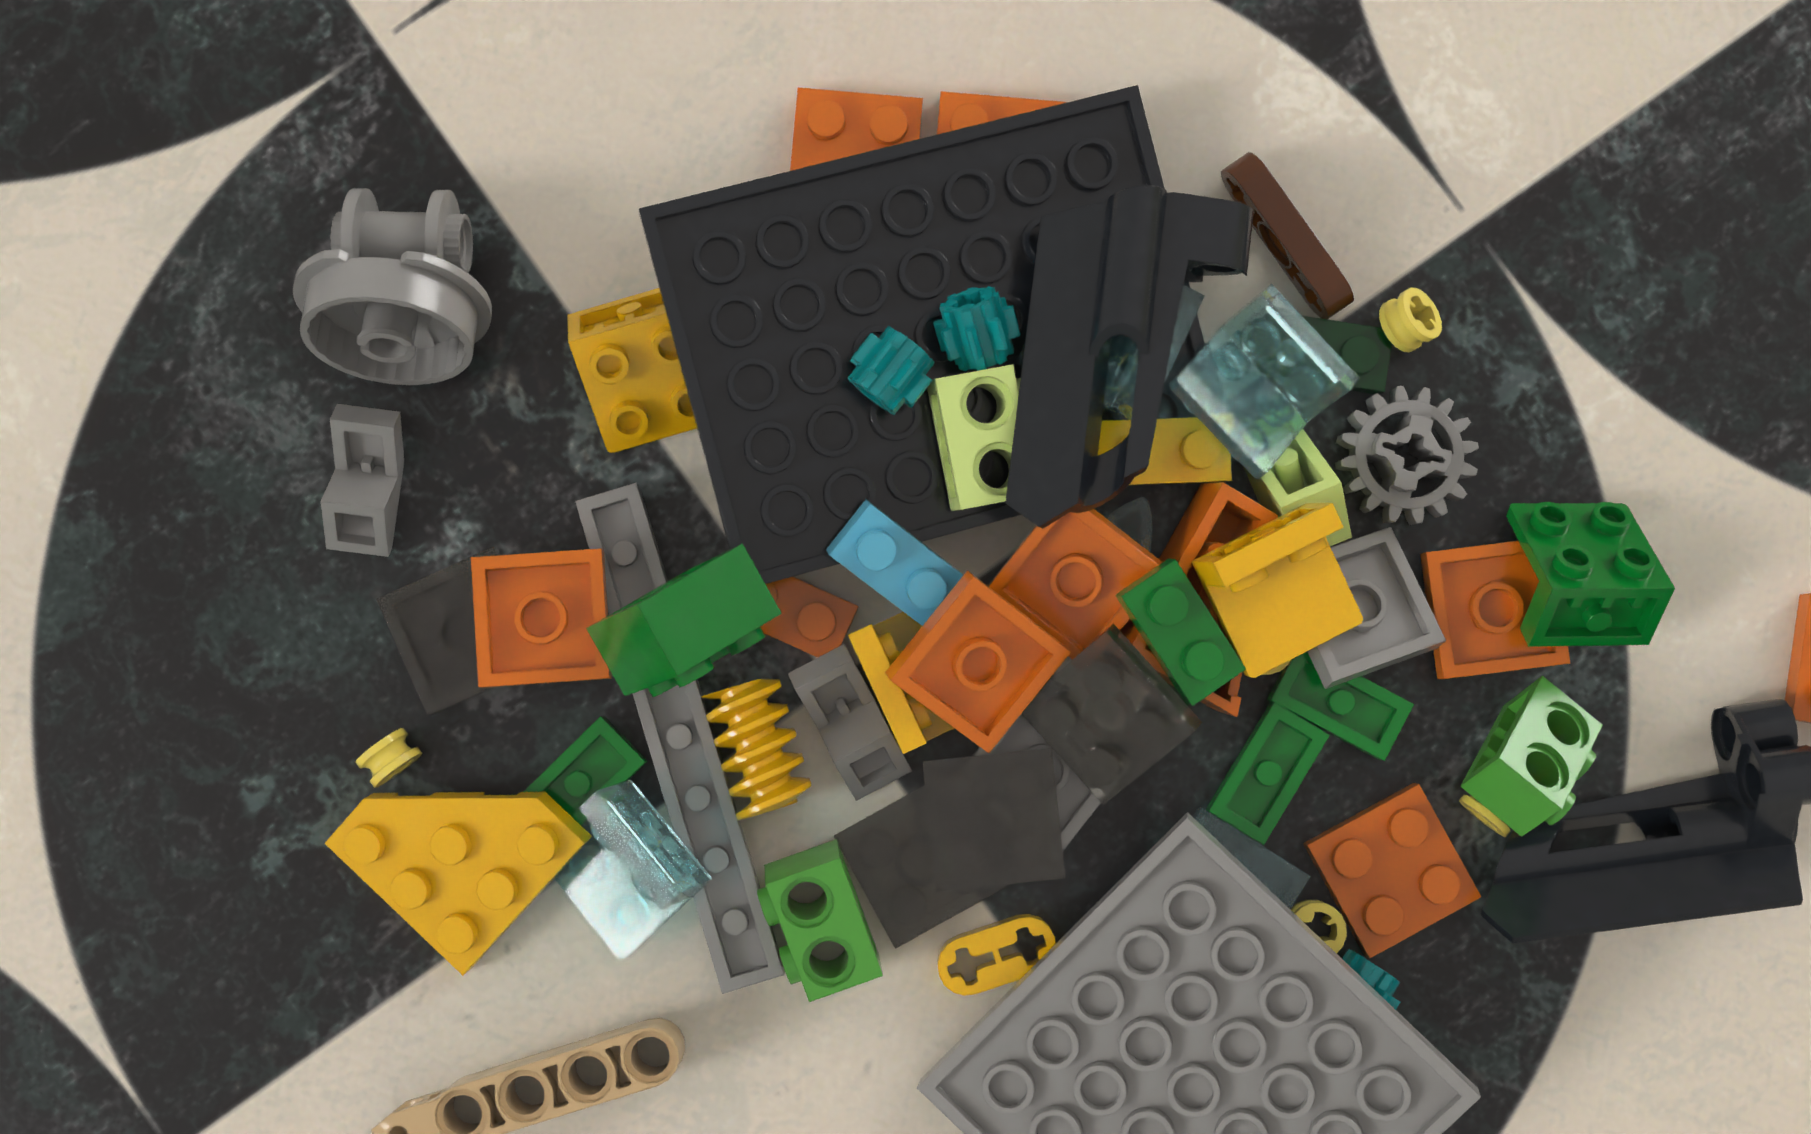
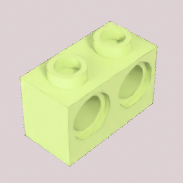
[927,364,1021,511]

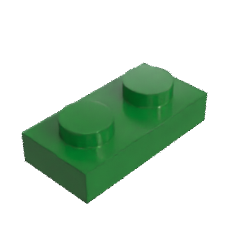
[1115,558,1246,706]
[1267,652,1414,761]
[1206,702,1330,845]
[524,716,648,826]

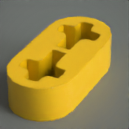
[937,914,1056,996]

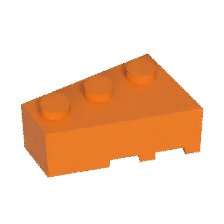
[1108,482,1278,717]

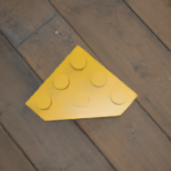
[325,792,592,976]

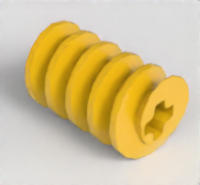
[701,679,811,821]

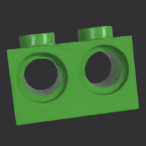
[1460,676,1603,837]
[757,839,883,1002]

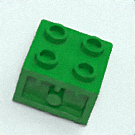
[1506,502,1675,647]

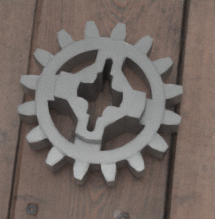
[1335,386,1479,525]

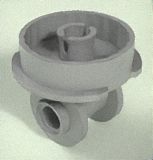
[293,188,492,385]

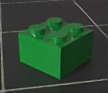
[586,544,782,697]

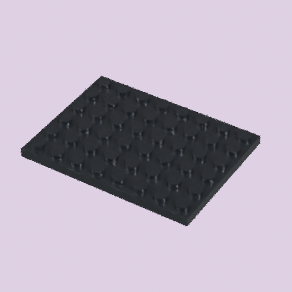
[639,85,1234,584]

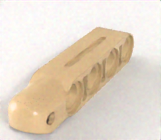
[371,1018,685,1134]

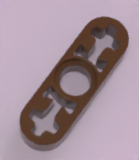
[1221,152,1354,320]

